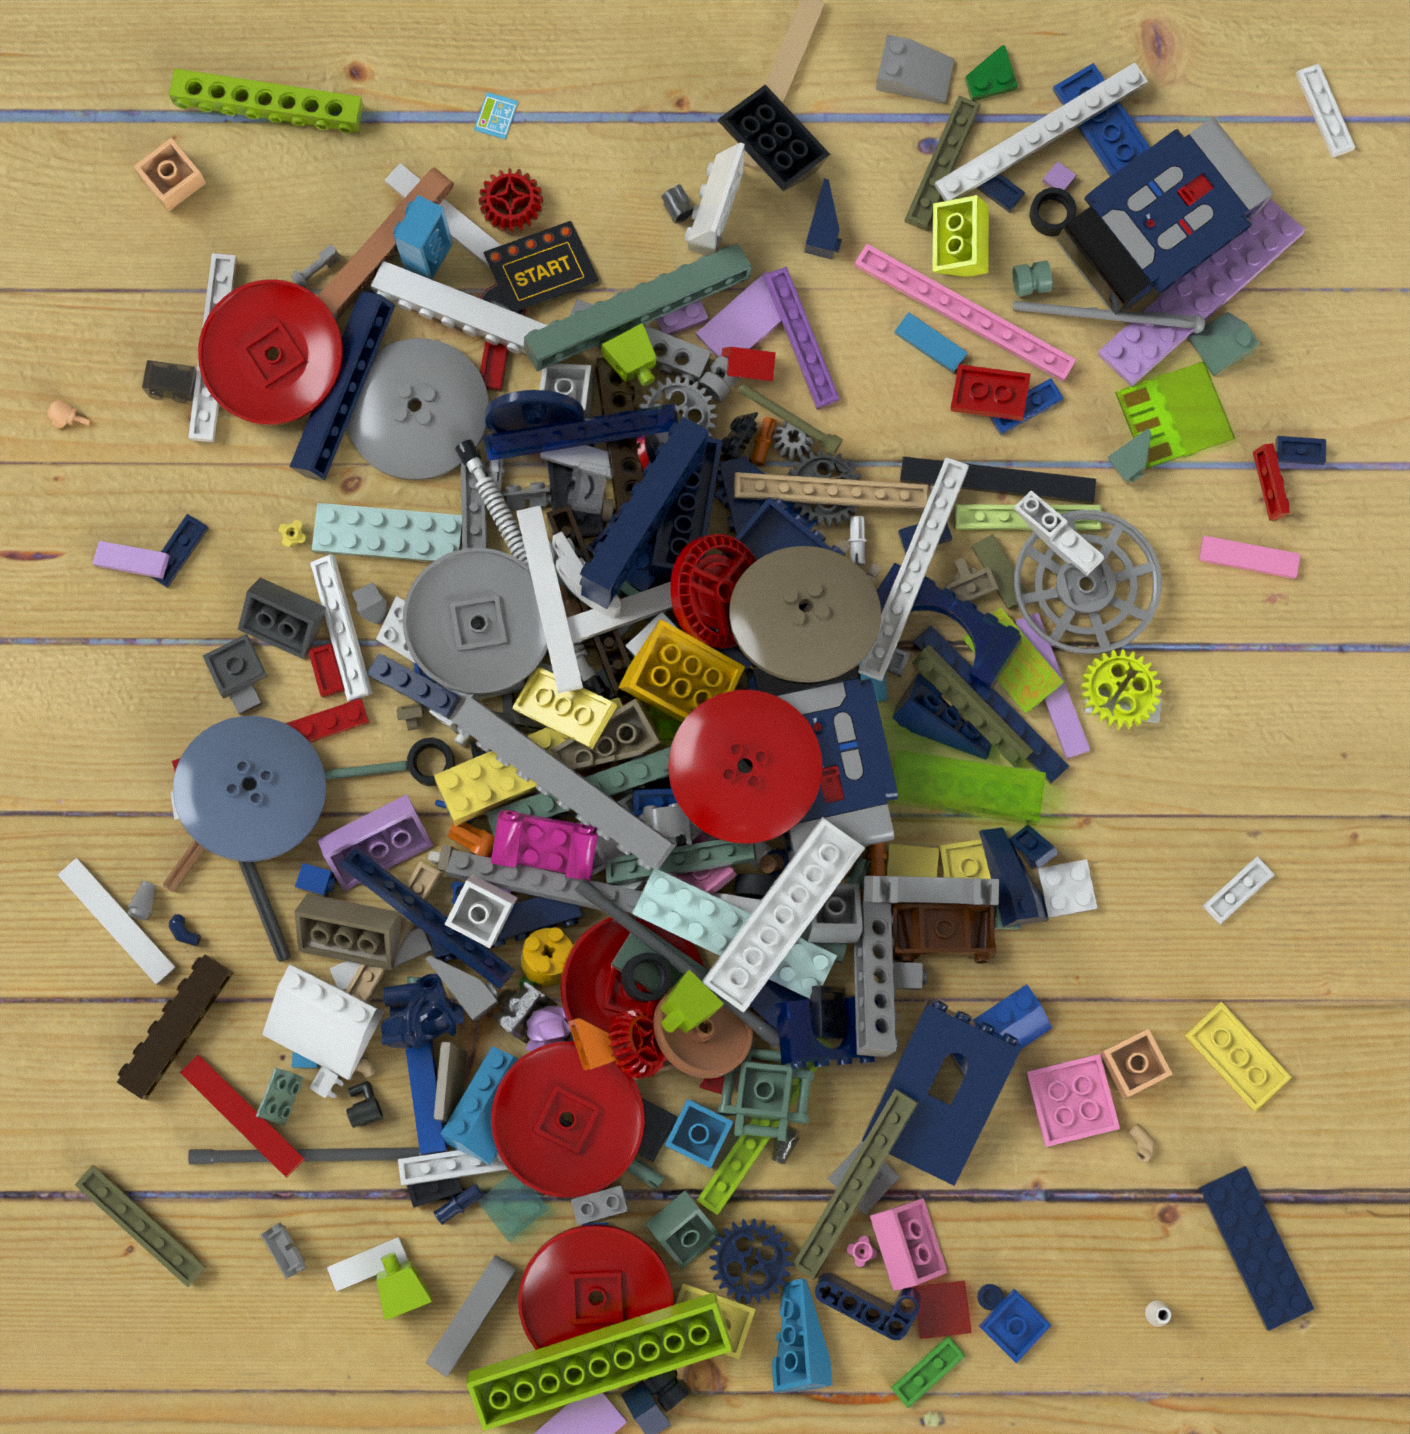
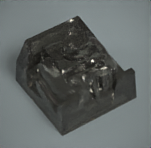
[491,981,558,1044]

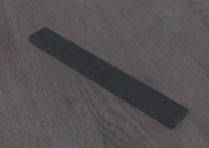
[900,456,1096,504]

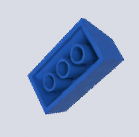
[949,984,1052,1077]

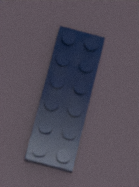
[1198,1166,1314,1331]

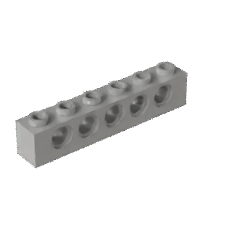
[570,299,711,384]
[854,900,898,1057]

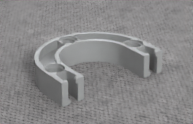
[864,876,999,905]

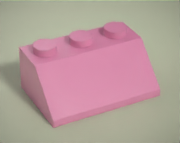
[870,1198,948,1291]

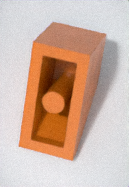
[568,1018,616,1071]

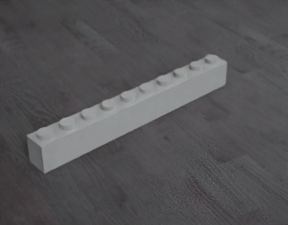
[452,696,676,870]

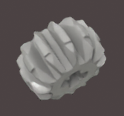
[773,421,814,461]

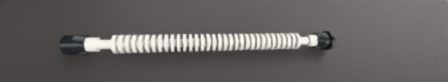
[455,440,611,699]

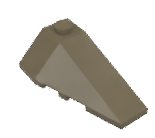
[550,699,661,770]

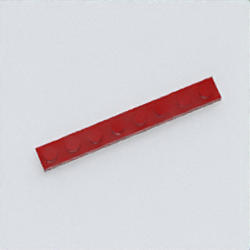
[172,698,370,771]

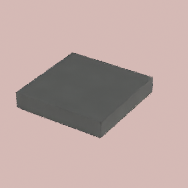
[203,634,268,699]

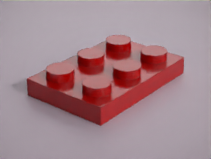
[951,364,1031,421]

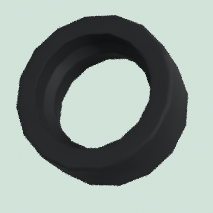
[1029,187,1077,237]
[407,737,455,786]
[734,873,778,899]
[621,952,672,1003]

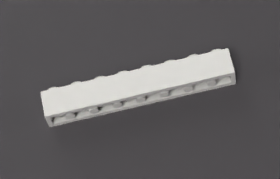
[371,261,548,354]

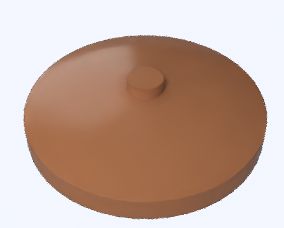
[654,985,753,1078]

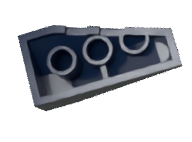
[892,673,992,760]
[979,827,1048,927]

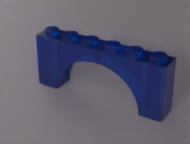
[877,563,1022,692]

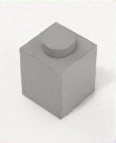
[893,962,927,990]

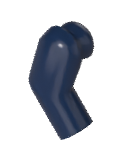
[169,914,201,947]

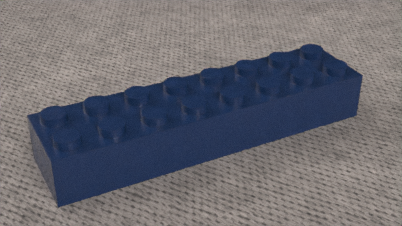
[579,417,709,609]

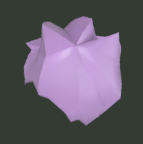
[525,1006,571,1051]

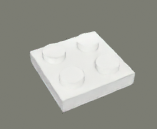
[1037,859,1097,918]

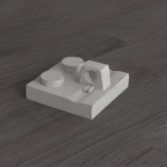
[828,1141,900,1214]

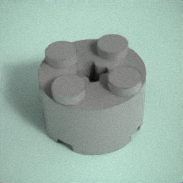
[639,803,692,847]

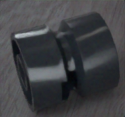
[643,1369,692,1412]

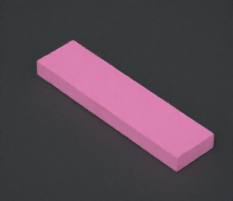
[1198,536,1300,579]

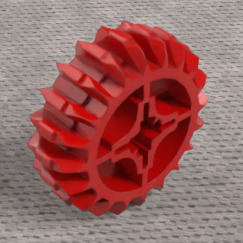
[478,167,543,233]
[607,1008,666,1079]

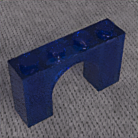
[775,996,880,1069]

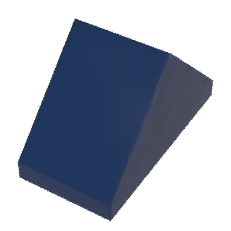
[621,1380,671,1434]

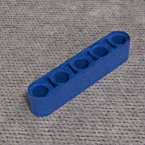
[405,1039,447,1155]

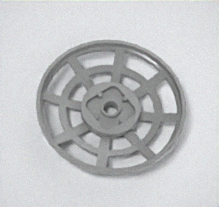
[1014,510,1162,655]

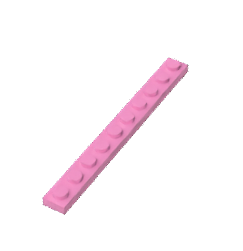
[854,243,1076,382]

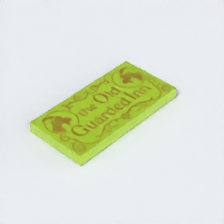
[962,607,1064,714]

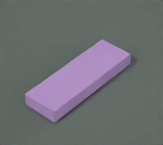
[92,541,169,579]

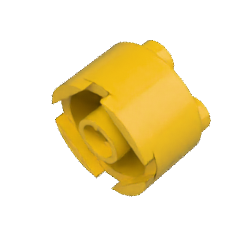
[521,927,573,987]

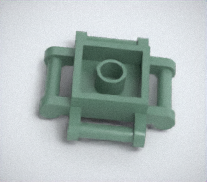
[717,1046,814,1141]

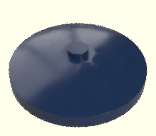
[485,390,584,443]

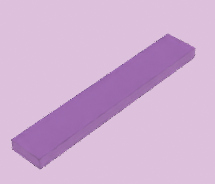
[764,267,840,409]

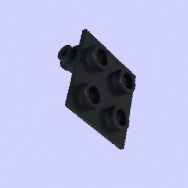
[720,412,759,461]

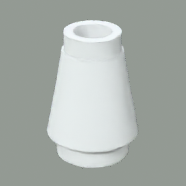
[1145,1300,1171,1327]

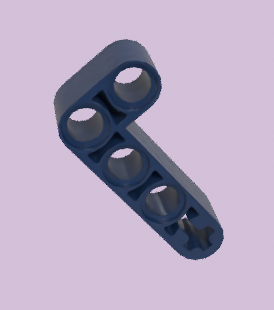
[815,1273,921,1340]

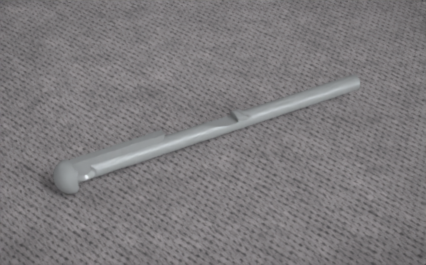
[1013,301,1205,333]

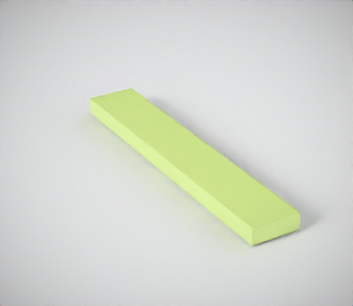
[954,504,1102,531]

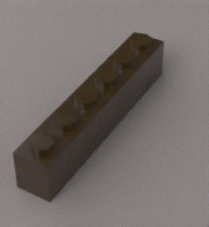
[116,954,234,1100]

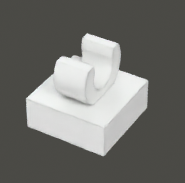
[309,1066,344,1098]

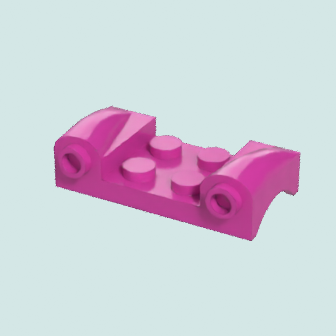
[491,810,599,881]

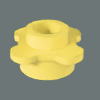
[278,520,306,547]

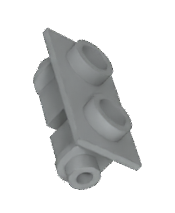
[501,482,552,510]
[260,1222,306,1279]

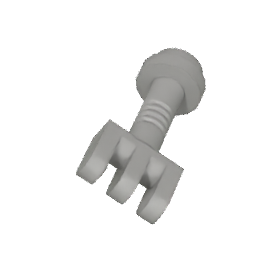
[291,245,340,287]

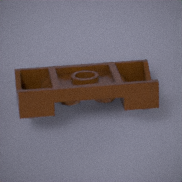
[892,903,997,964]

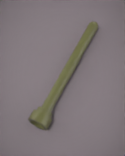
[738,384,843,456]

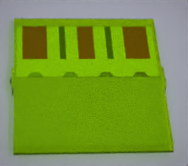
[1115,362,1235,469]

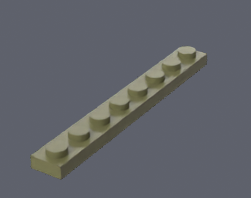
[792,1089,919,1279]

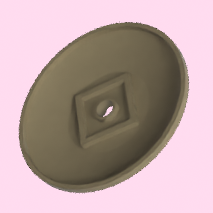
[729,546,881,682]

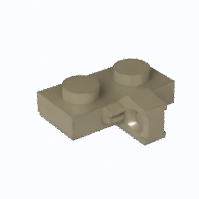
[944,557,999,609]

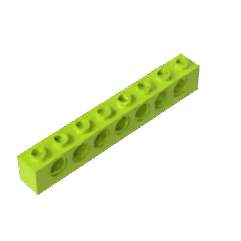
[169,68,364,134]

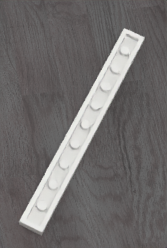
[935,63,1148,201]
[859,457,969,681]

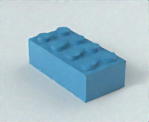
[393,195,453,280]

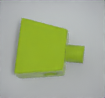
[601,323,657,387]
[661,969,724,1033]
[376,1252,432,1321]

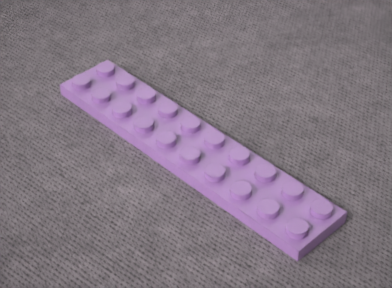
[1098,199,1305,387]

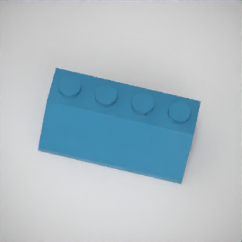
[441,1046,518,1165]

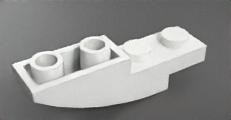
[1014,491,1104,576]
[552,531,622,619]

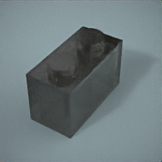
[142,360,197,403]

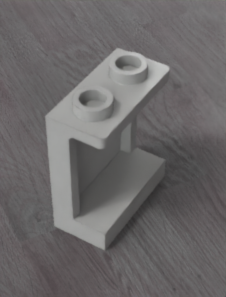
[571,1185,629,1225]

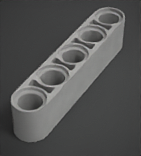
[426,1255,517,1377]

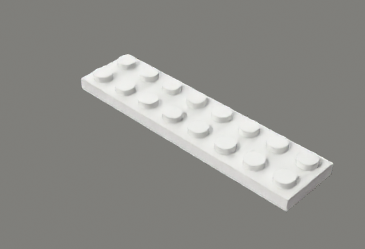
[702,817,865,1012]

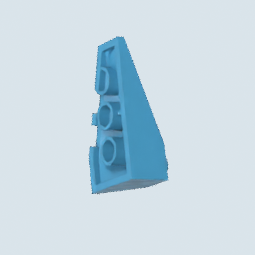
[772,1278,833,1392]

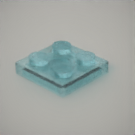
[477,1173,549,1242]

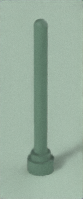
[324,761,408,780]

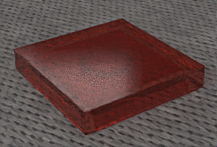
[913,1280,972,1339]

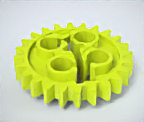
[1080,649,1162,730]

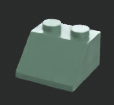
[645,1191,721,1269]

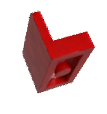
[721,347,776,381]

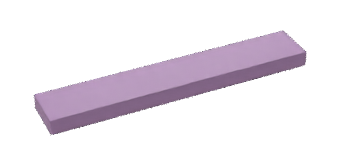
[1014,613,1090,759]

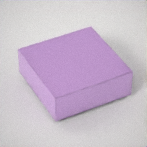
[1042,161,1076,190]

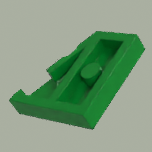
[965,45,1018,101]

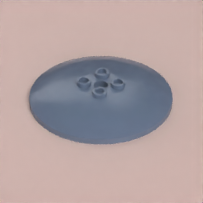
[173,716,326,862]

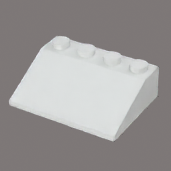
[684,143,745,255]
[262,964,385,1080]

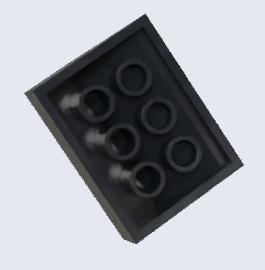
[718,84,830,191]

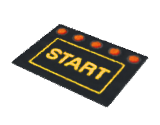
[484,221,599,312]

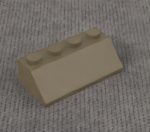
[294,894,402,970]

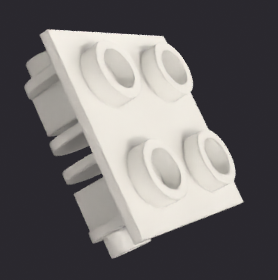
[376,596,416,663]

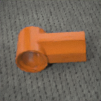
[447,822,495,858]

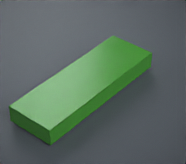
[890,1336,965,1408]

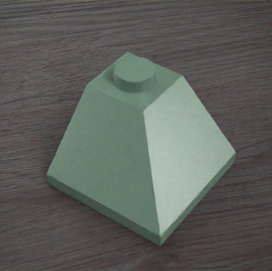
[1187,312,1260,376]

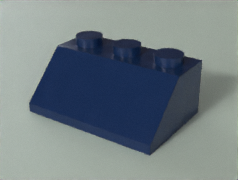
[748,979,810,1033]

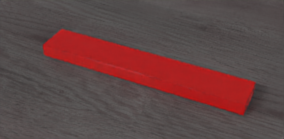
[180,1055,305,1178]

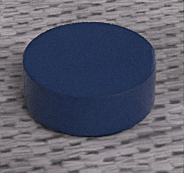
[977,1284,1004,1310]

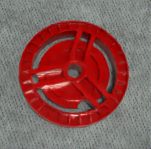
[670,534,757,649]

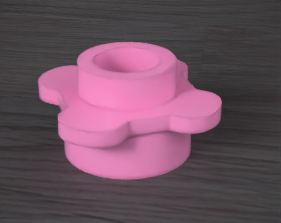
[847,1236,877,1267]

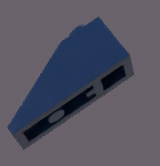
[804,178,842,260]

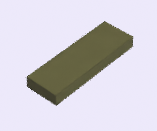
[971,534,1028,609]

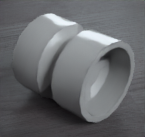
[698,356,741,402]

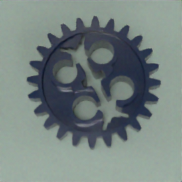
[709,1218,793,1304]

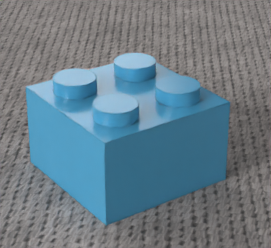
[665,1099,733,1169]

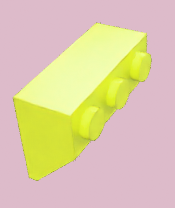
[932,195,989,277]

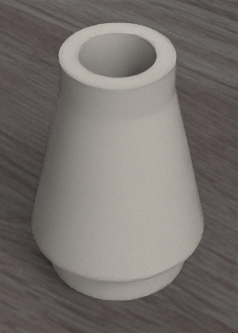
[127,881,156,920]

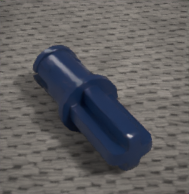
[434,1184,483,1225]

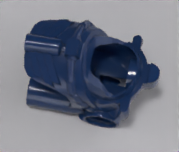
[381,974,464,1049]

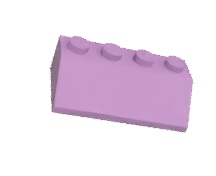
[317,794,434,891]

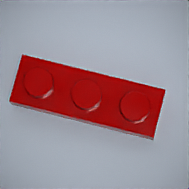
[1253,443,1290,521]

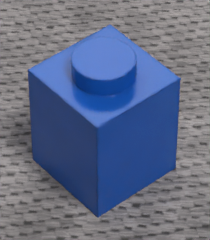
[295,863,337,898]

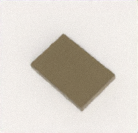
[434,1042,467,1124]

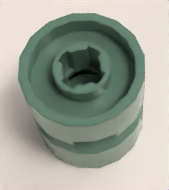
[1012,260,1053,297]

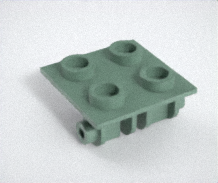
[256,1068,303,1125]

